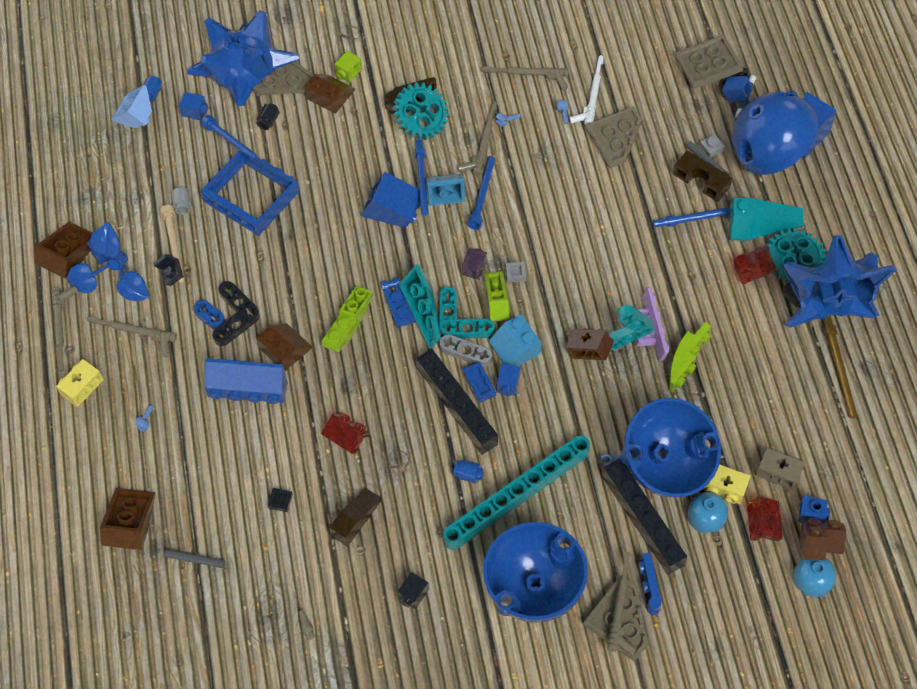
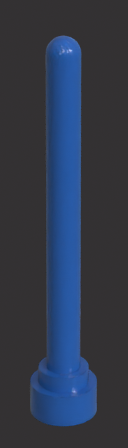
[201,115,257,160]
[467,156,495,230]

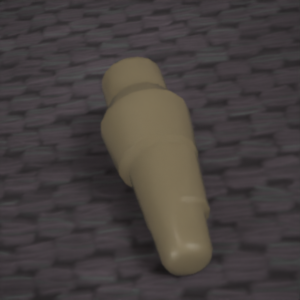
[299,610,315,640]

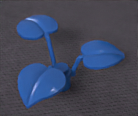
[67,222,150,301]

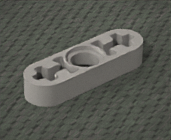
[440,335,492,367]

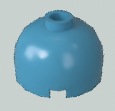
[687,492,728,534]
[793,558,836,598]

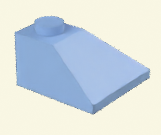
[111,85,152,129]

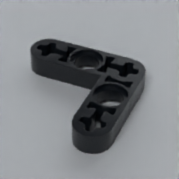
[212,281,260,346]

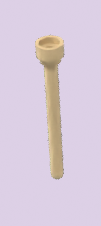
[160,205,185,283]

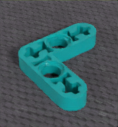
[440,287,495,338]
[609,305,655,350]

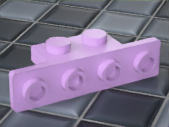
[635,287,669,361]

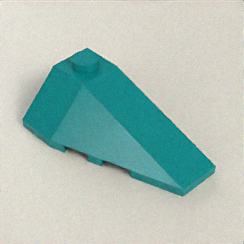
[730,198,804,241]
[399,264,441,349]

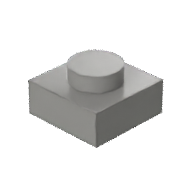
[699,134,725,158]
[506,262,526,283]

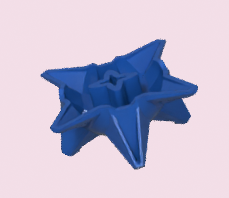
[187,10,299,106]
[783,235,897,328]

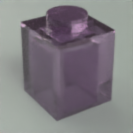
[462,248,487,280]

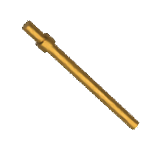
[824,316,858,418]

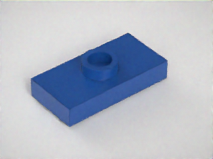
[462,362,496,403]

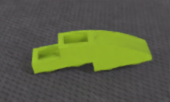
[322,285,373,352]
[669,322,712,393]

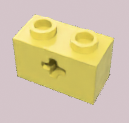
[56,359,104,407]
[702,464,751,505]

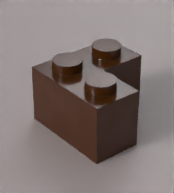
[799,518,846,561]

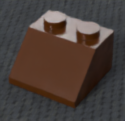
[305,74,355,114]
[256,323,312,371]

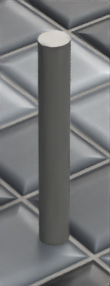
[686,141,730,176]
[164,549,226,568]

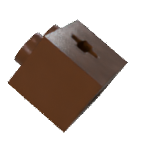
[565,328,614,360]

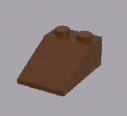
[34,222,93,278]
[100,488,155,550]

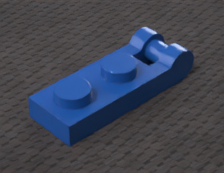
[380,277,415,328]
[638,553,661,616]

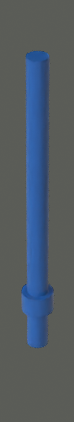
[414,139,429,216]
[653,207,730,228]

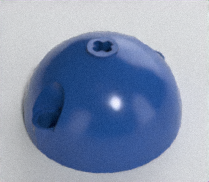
[732,90,818,175]
[620,398,721,497]
[483,522,588,623]

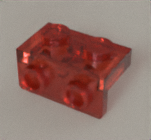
[733,245,777,284]
[321,412,370,454]
[747,496,783,542]

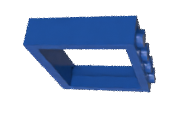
[200,150,300,236]

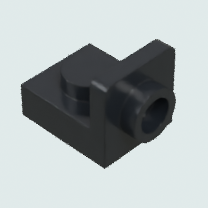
[153,254,184,286]

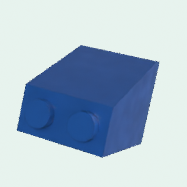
[803,92,837,158]
[361,172,421,228]

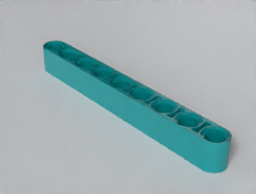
[443,435,590,550]

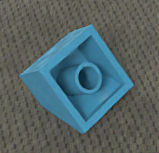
[426,173,465,206]
[489,314,542,366]

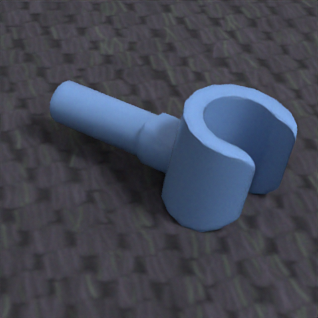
[557,100,569,124]
[495,113,521,127]
[136,405,154,432]
[600,454,620,467]

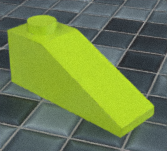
[484,271,509,321]

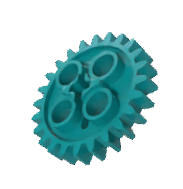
[392,83,449,140]
[764,228,826,283]

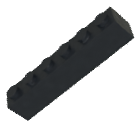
[416,349,498,455]
[602,459,687,575]

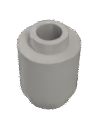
[171,187,191,215]

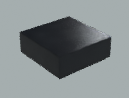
[268,488,293,512]

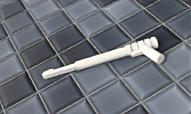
[569,55,603,125]

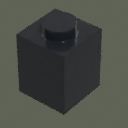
[397,572,429,609]

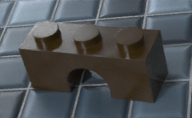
[673,150,732,202]

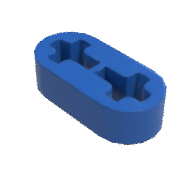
[193,300,225,329]

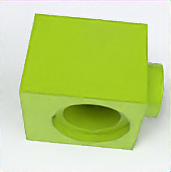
[334,51,362,83]

